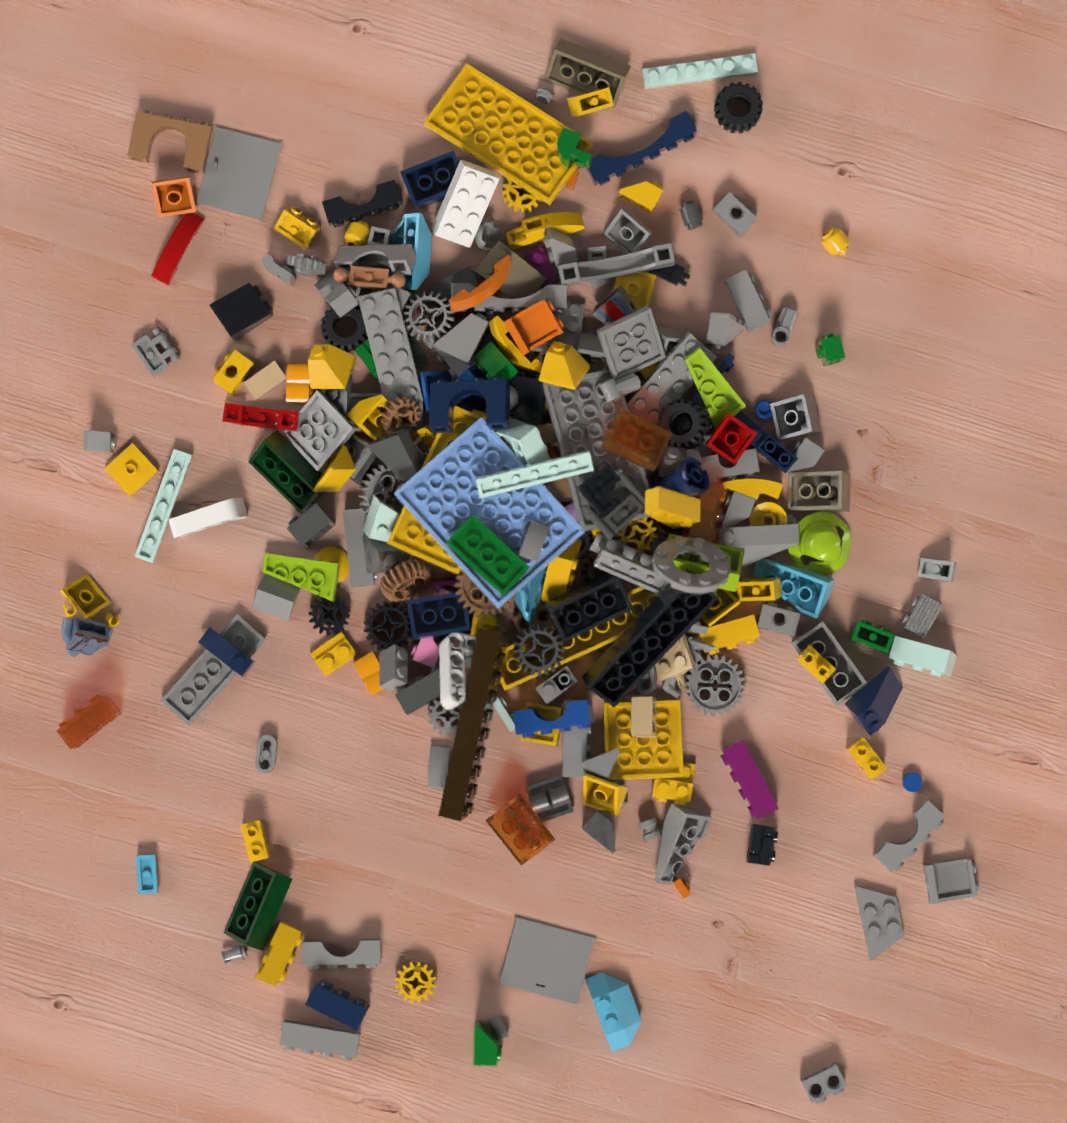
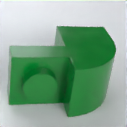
[557,127,593,169]

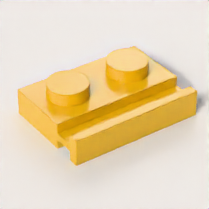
[310,632,358,677]

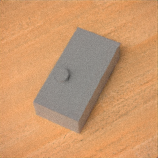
[791,621,868,707]

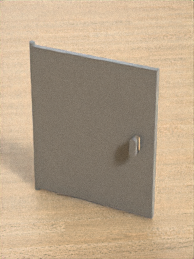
[196,127,282,222]
[499,916,596,1004]

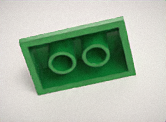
[473,1020,502,1066]

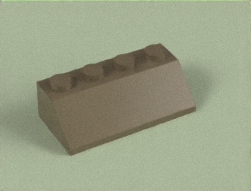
[544,38,631,108]

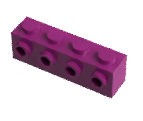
[720,740,779,819]

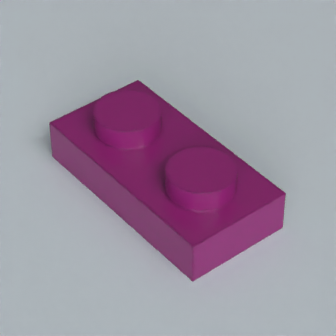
[525,247,559,289]

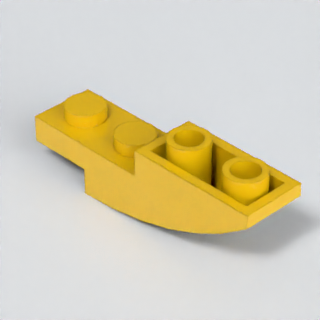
[506,212,585,250]

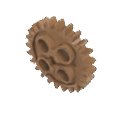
[454,569,517,618]

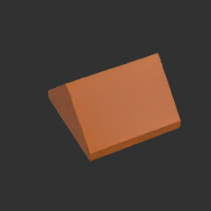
[151,176,196,217]

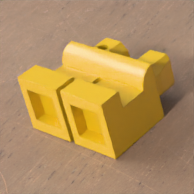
[797,644,836,684]

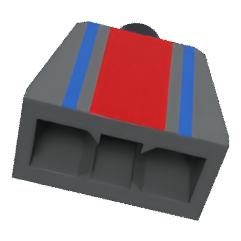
[592,285,638,324]

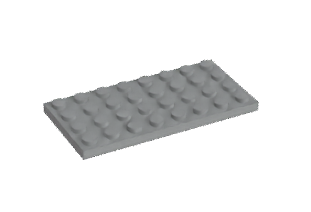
[543,369,651,531]

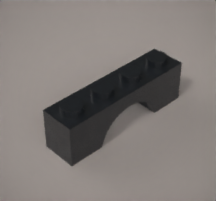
[322,180,402,228]

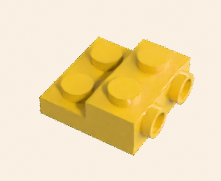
[652,762,696,806]

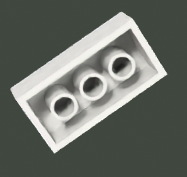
[432,159,500,248]

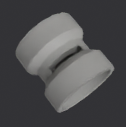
[638,817,662,842]

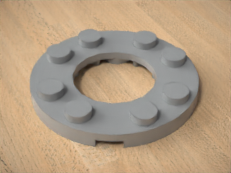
[652,536,731,593]

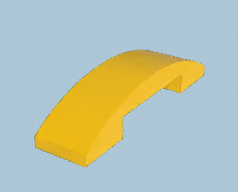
[489,315,543,375]

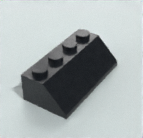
[544,572,633,642]

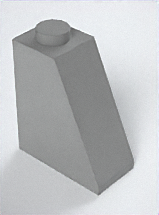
[434,313,489,365]

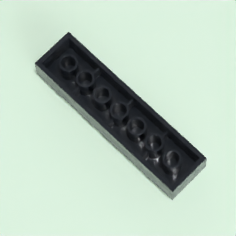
[582,566,719,707]

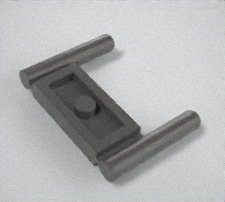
[582,472,645,540]

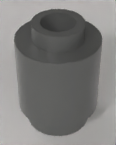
[679,200,703,230]

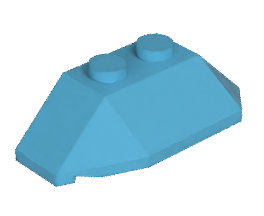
[390,213,432,290]
[513,566,548,625]
[585,972,642,1052]

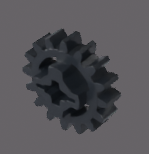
[308,596,350,636]

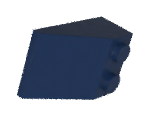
[844,666,903,736]

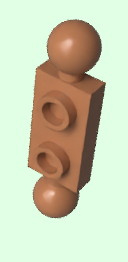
[333,266,406,290]

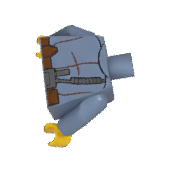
[61,603,120,657]

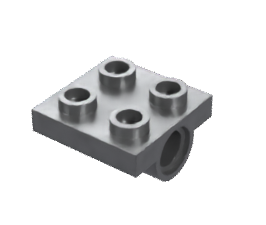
[525,775,574,824]

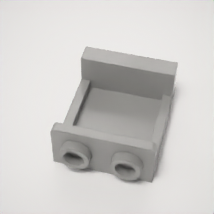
[923,858,980,904]

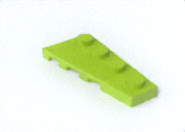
[684,347,746,429]
[262,553,340,602]

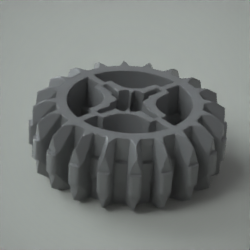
[513,624,565,677]

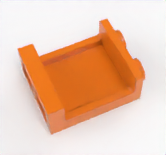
[504,298,565,355]

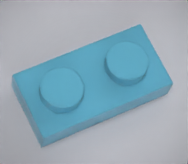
[136,854,159,894]

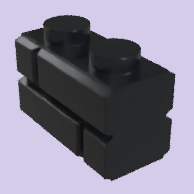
[746,824,778,866]

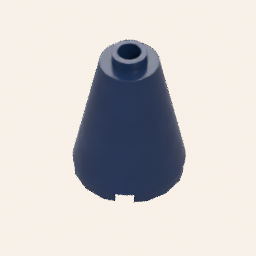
[656,457,710,496]

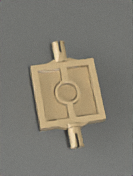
[655,634,696,688]

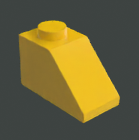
[567,87,614,117]
[618,181,663,213]

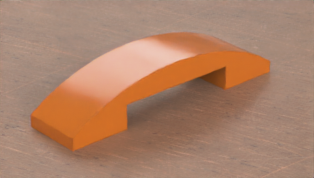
[449,255,512,312]

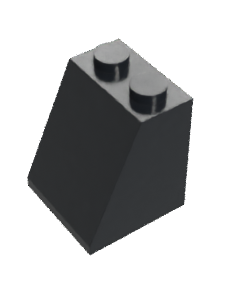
[209,282,273,342]

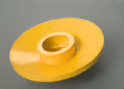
[750,502,788,526]
[313,547,350,584]

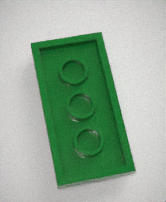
[446,514,530,596]

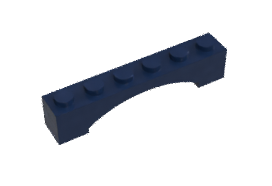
[585,110,697,186]

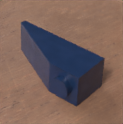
[198,627,256,677]

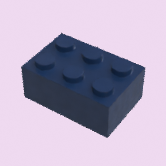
[400,150,459,211]
[407,593,471,640]
[305,980,370,1031]

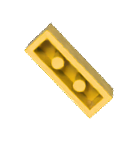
[698,614,760,655]

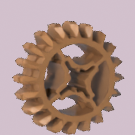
[380,559,432,602]

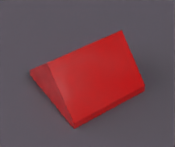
[706,412,757,464]

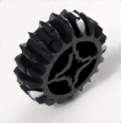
[363,601,413,650]

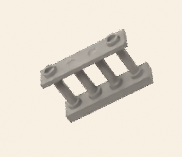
[589,532,670,594]

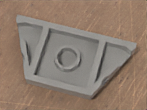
[854,886,904,960]

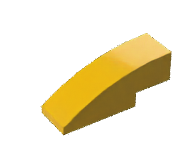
[720,479,783,501]

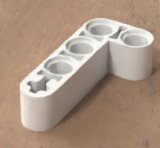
[168,498,248,539]
[439,632,476,710]

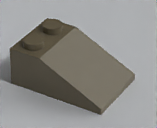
[475,241,547,299]
[787,471,851,513]

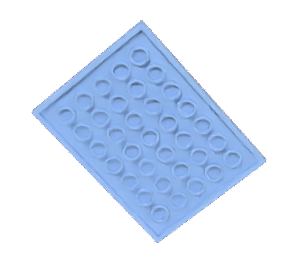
[394,417,585,609]

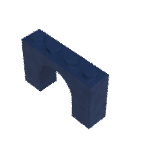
[429,377,510,433]

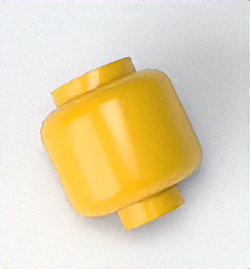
[344,220,371,246]
[821,227,850,256]

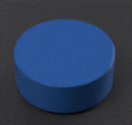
[755,400,772,420]
[902,773,922,792]

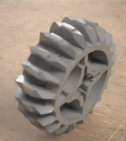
[403,291,455,343]

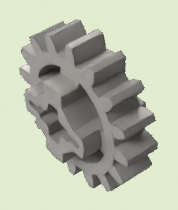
[284,253,327,278]
[427,700,462,736]

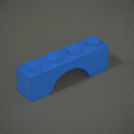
[513,700,595,738]

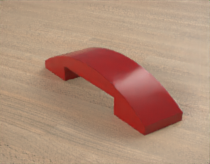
[151,212,205,285]
[222,403,299,431]

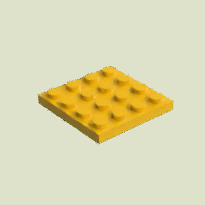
[603,700,684,781]

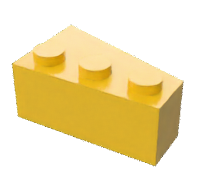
[645,487,701,529]
[541,539,582,602]
[254,921,304,987]

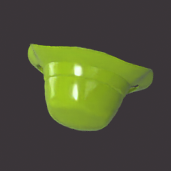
[788,511,852,575]

